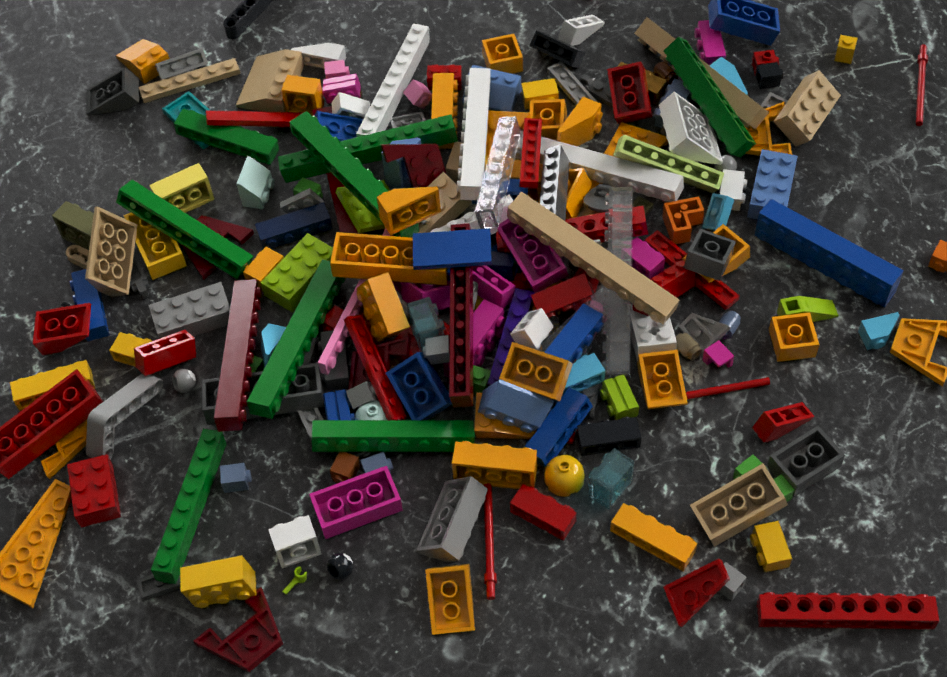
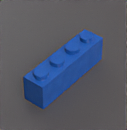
[70,269,110,342]
[544,303,604,363]
[525,387,593,468]

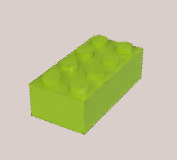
[261,233,333,313]

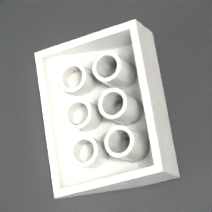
[659,92,723,165]

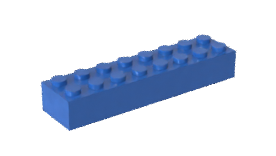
[755,199,904,308]

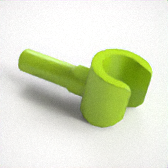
[282,566,307,594]

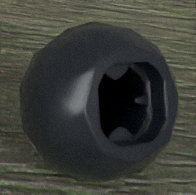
[327,553,353,580]

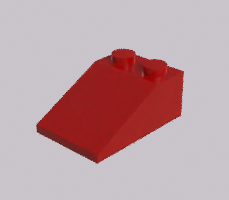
[33,303,91,355]

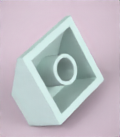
[237,156,274,209]

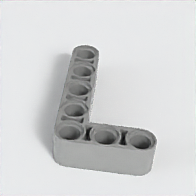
[86,374,163,460]

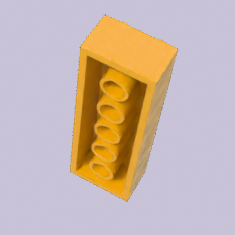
[330,232,449,285]

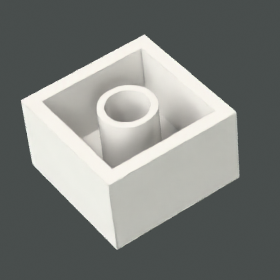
[268,515,321,569]

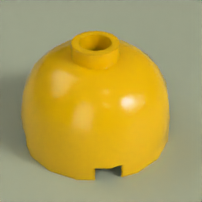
[544,455,585,497]

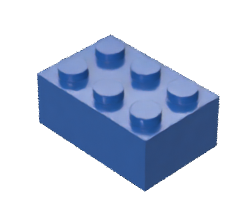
[386,352,452,420]

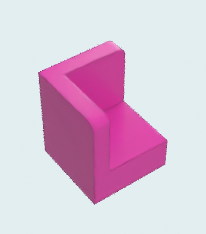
[702,340,734,368]

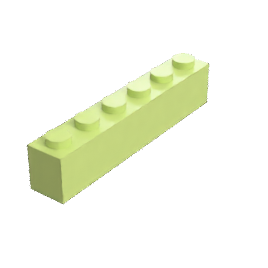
[613,135,724,193]

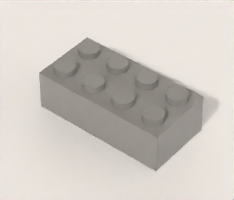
[149,282,230,339]

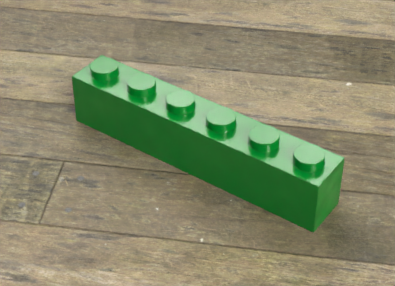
[174,108,279,165]

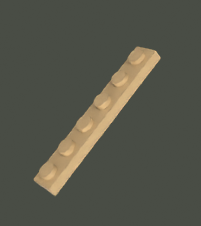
[139,58,240,103]

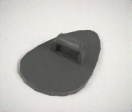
[583,183,621,212]

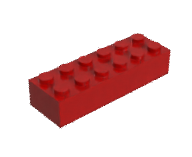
[0,369,103,479]

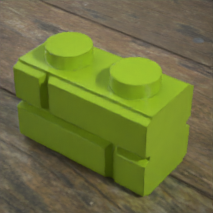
[600,375,639,420]

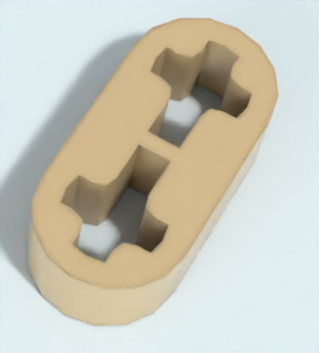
[66,245,89,269]

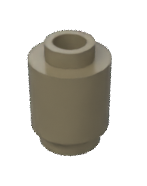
[676,333,702,361]

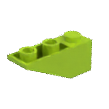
[777,296,839,322]

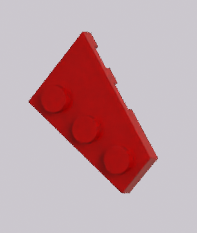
[663,559,730,627]

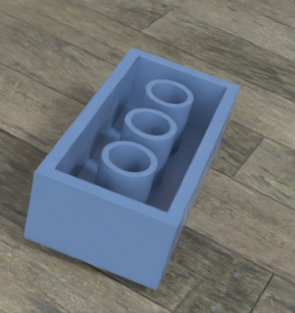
[747,149,798,219]

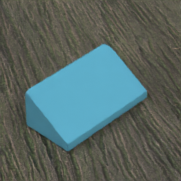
[702,193,734,231]

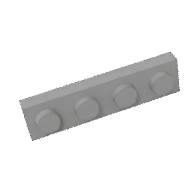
[547,62,597,105]

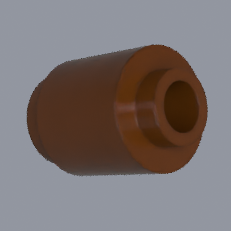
[653,62,678,85]

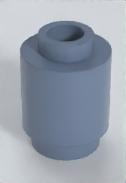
[719,310,741,339]

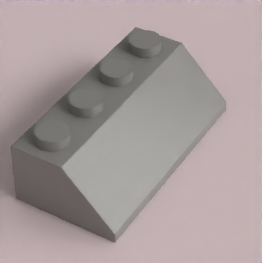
[416,476,488,562]

